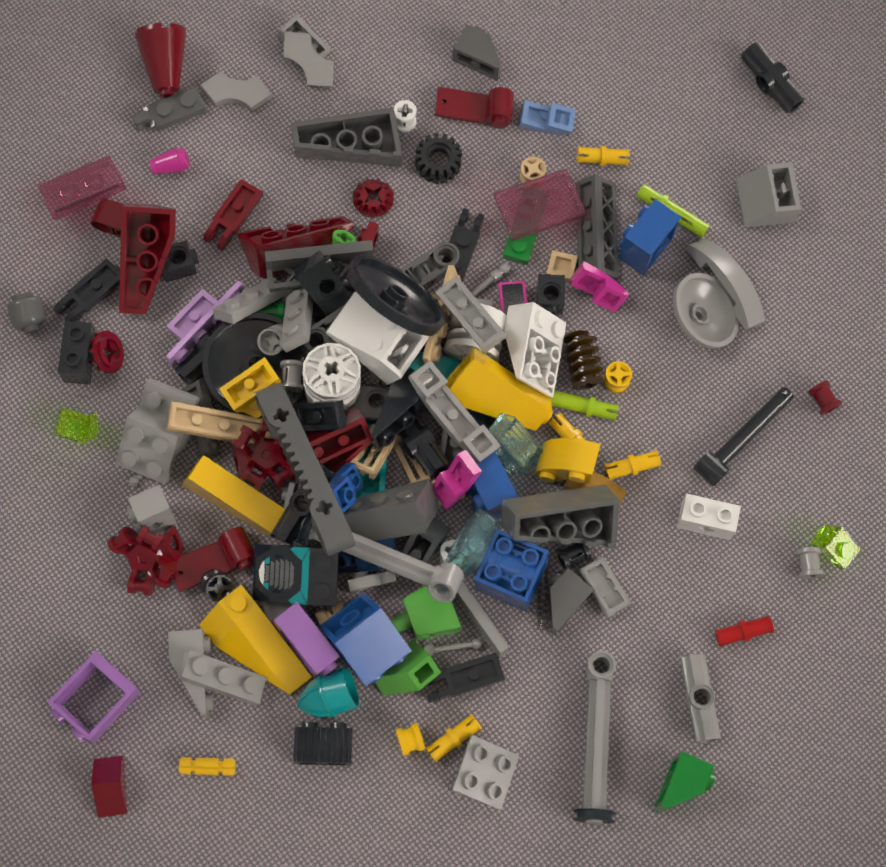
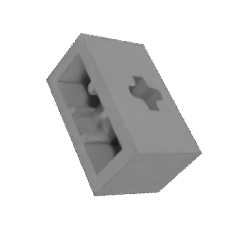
[127,485,178,535]

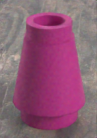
[149,147,190,175]

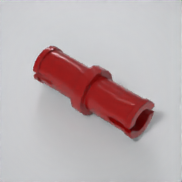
[715,615,774,647]

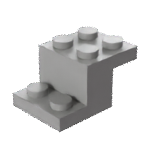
[115,378,200,484]

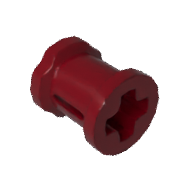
[807,380,842,415]

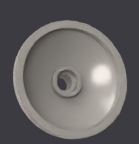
[673,273,739,349]

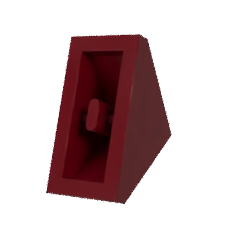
[91,755,128,818]

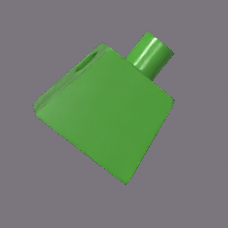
[391,586,461,640]

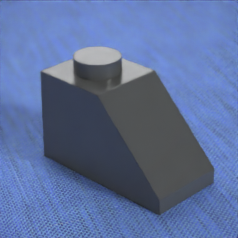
[452,24,501,81]
[401,518,451,583]
[548,568,594,636]

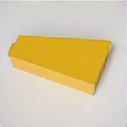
[446,347,553,431]
[182,455,285,536]

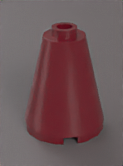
[135,23,186,98]

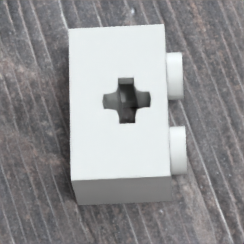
[676,494,741,540]

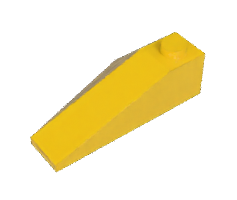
[199,585,312,695]

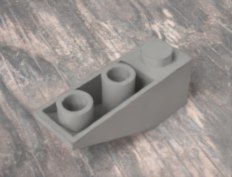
[168,629,214,719]

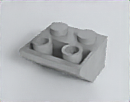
[736,162,802,228]

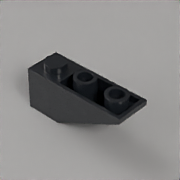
[371,367,428,452]

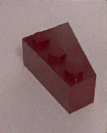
[304,407,372,472]

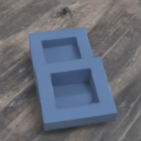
[518,100,576,134]

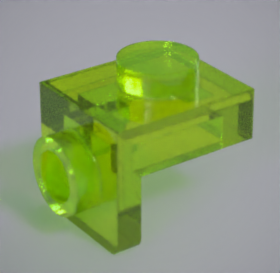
[53,407,99,444]
[810,524,861,570]

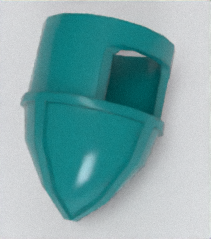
[297,667,360,718]

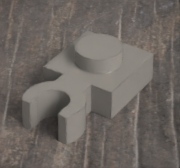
[347,571,396,593]

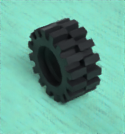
[415,133,462,184]

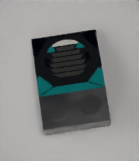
[252,544,339,606]

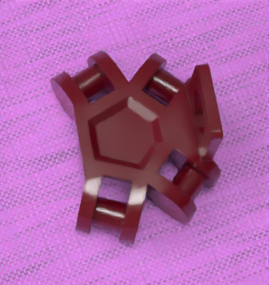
[231,417,296,490]
[107,525,185,596]

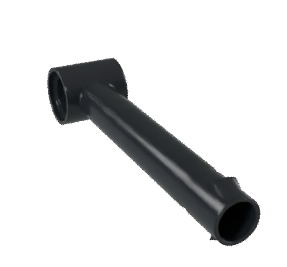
[693,387,794,487]

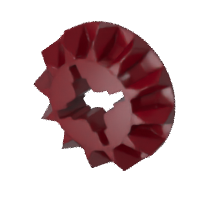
[353,178,394,218]
[89,330,124,374]

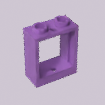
[272,602,340,676]
[47,650,141,744]

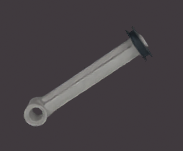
[297,510,464,603]
[572,650,616,825]

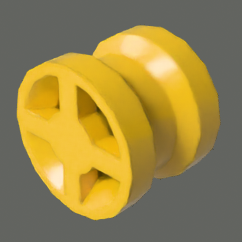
[604,361,632,393]
[395,722,425,757]

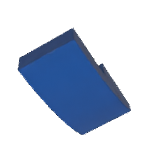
[330,463,363,513]

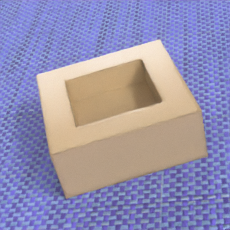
[547,250,578,283]

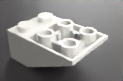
[325,292,429,385]
[504,302,566,398]

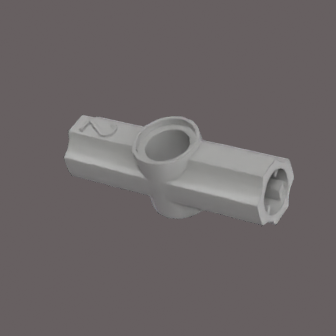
[680,654,721,743]

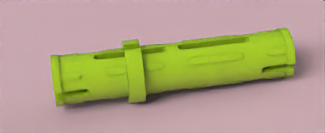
[636,183,710,239]
[550,390,619,422]

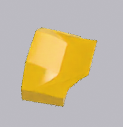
[219,357,281,419]

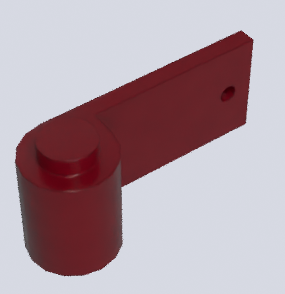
[435,87,514,129]
[172,526,255,593]

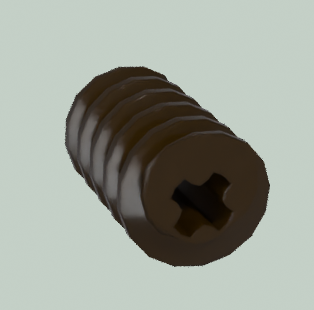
[563,330,605,390]

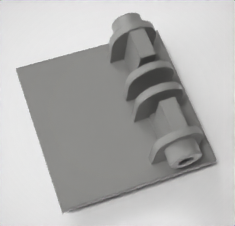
[452,735,520,810]

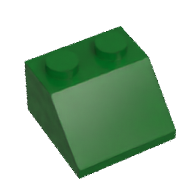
[653,751,716,814]

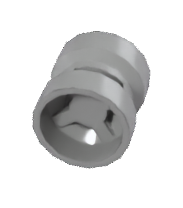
[257,324,284,355]

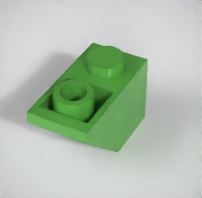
[374,640,441,695]

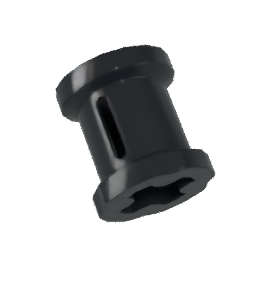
[555,543,591,571]

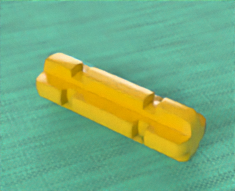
[179,757,236,776]

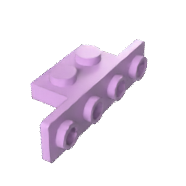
[166,280,244,368]

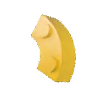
[534,438,601,483]

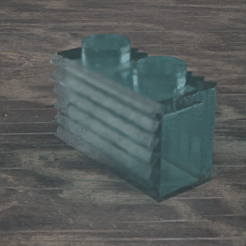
[488,413,543,475]
[445,509,501,577]

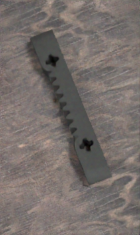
[301,242,460,357]
[254,382,355,557]

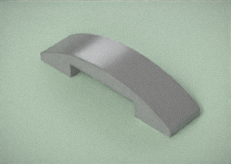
[686,238,766,331]
[408,360,501,463]

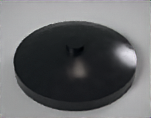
[346,255,445,336]
[202,313,306,418]

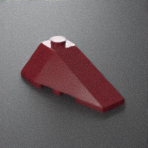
[119,203,176,314]
[238,216,354,279]

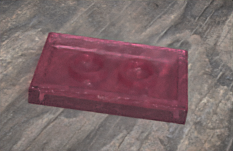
[37,155,127,220]
[493,168,586,241]

